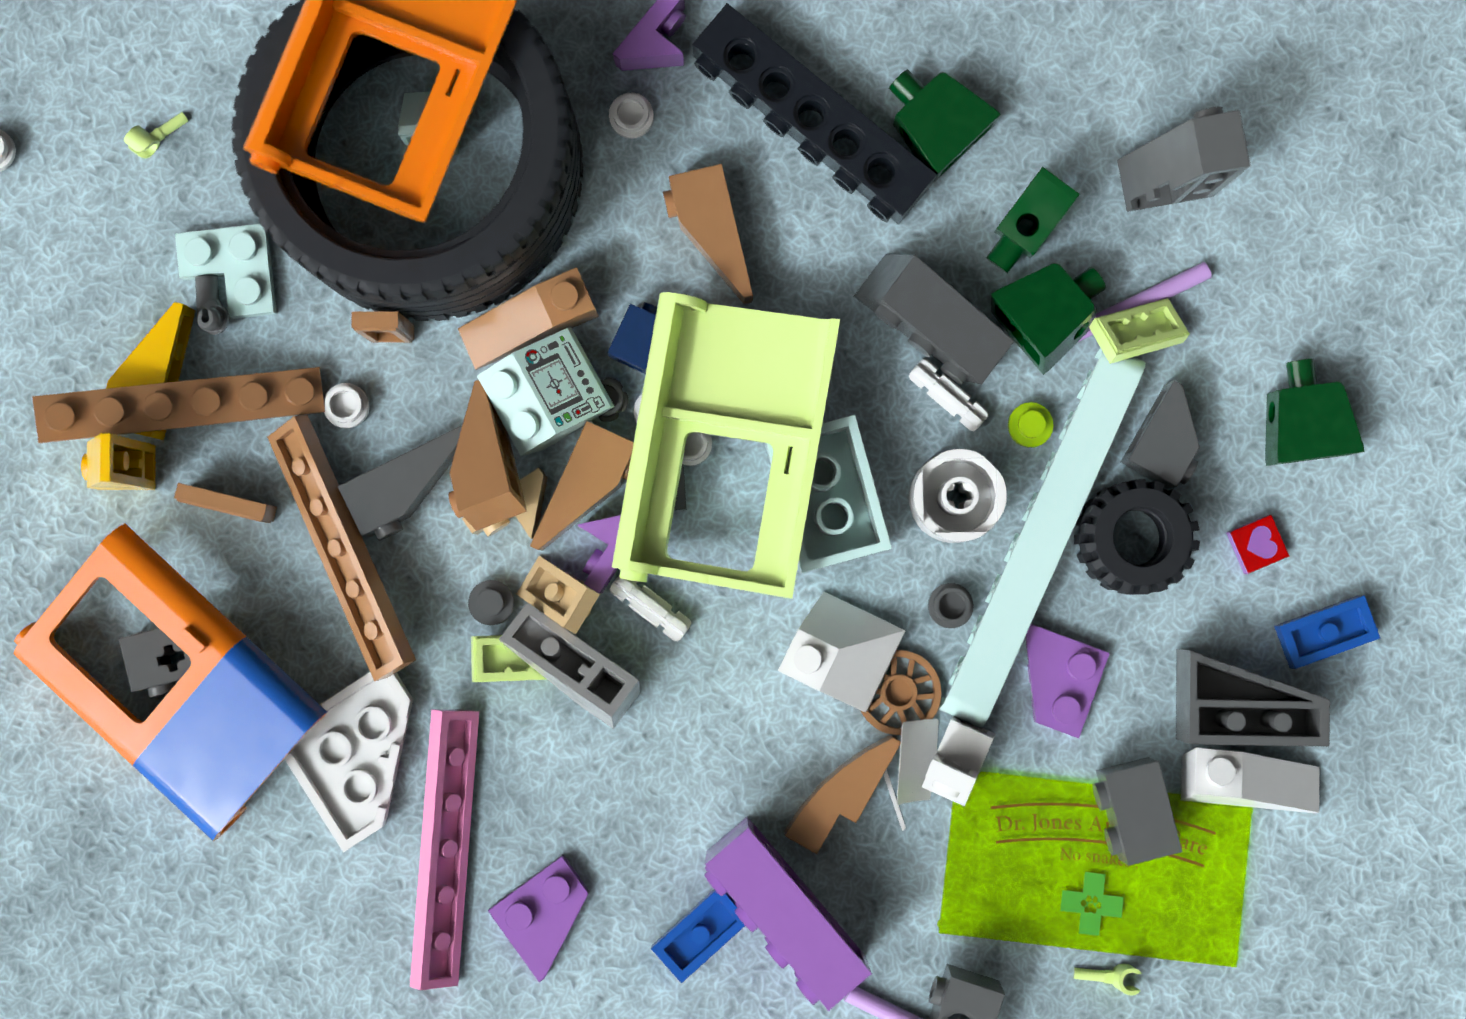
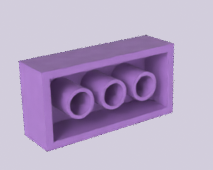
[704,816,872,1011]

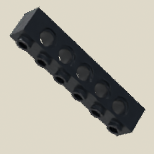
[692,3,937,225]

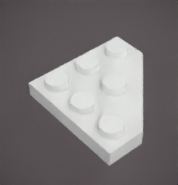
[285,672,413,852]

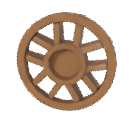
[860,650,941,735]

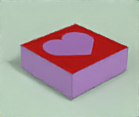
[1226,515,1289,574]

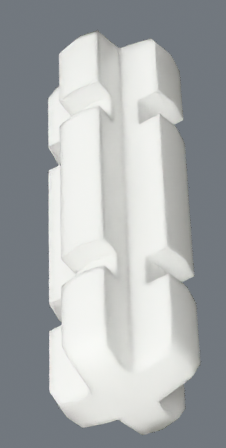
[909,359,989,431]
[610,574,692,642]

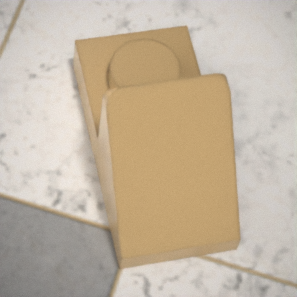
[462,468,548,539]
[516,556,600,634]

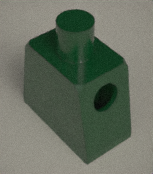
[889,69,1001,182]
[986,166,1080,274]
[991,263,1106,375]
[1265,359,1365,466]

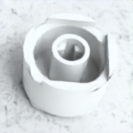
[909,449,1007,543]

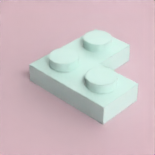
[175,224,277,319]

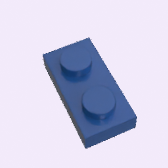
[1274,595,1381,669]
[651,889,745,983]

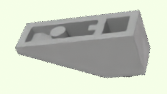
[499,603,640,729]

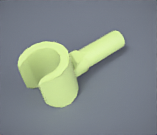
[124,112,188,159]
[1074,963,1142,996]

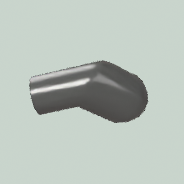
[195,276,230,335]

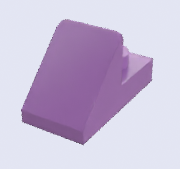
[613,0,686,71]
[578,515,621,594]

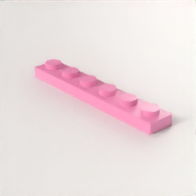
[410,709,479,990]

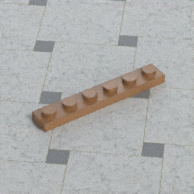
[32,367,325,444]
[267,415,416,682]

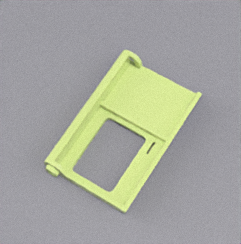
[612,292,840,599]

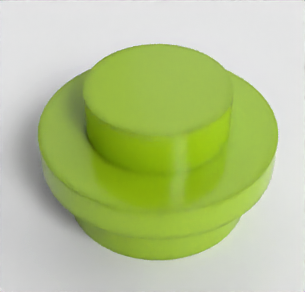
[1007,402,1054,448]

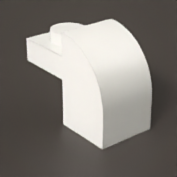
[922,716,996,806]

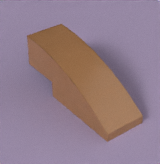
[784,735,901,854]

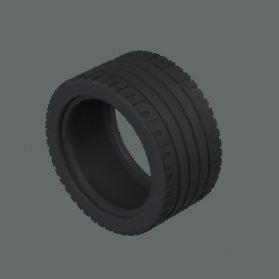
[231,0,583,321]

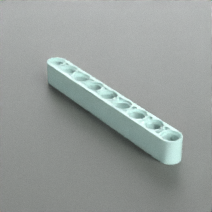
[939,347,1146,729]

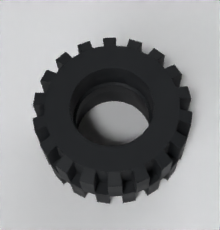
[1074,479,1200,595]

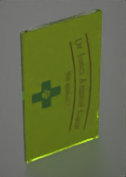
[937,771,1253,967]

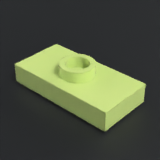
[1089,298,1190,364]
[471,635,547,682]

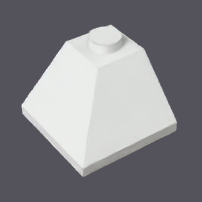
[778,592,906,713]

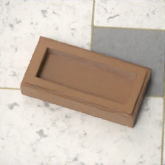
[351,311,414,343]
[174,483,277,523]

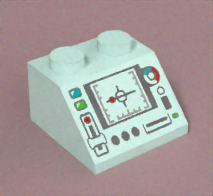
[477,327,615,456]

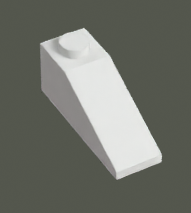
[1181,748,1320,813]

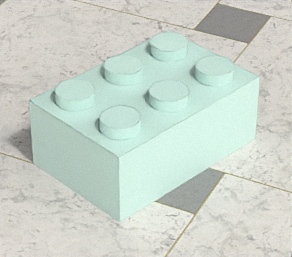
[765,415,892,573]

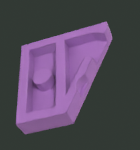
[1025,624,1110,738]
[488,855,590,982]

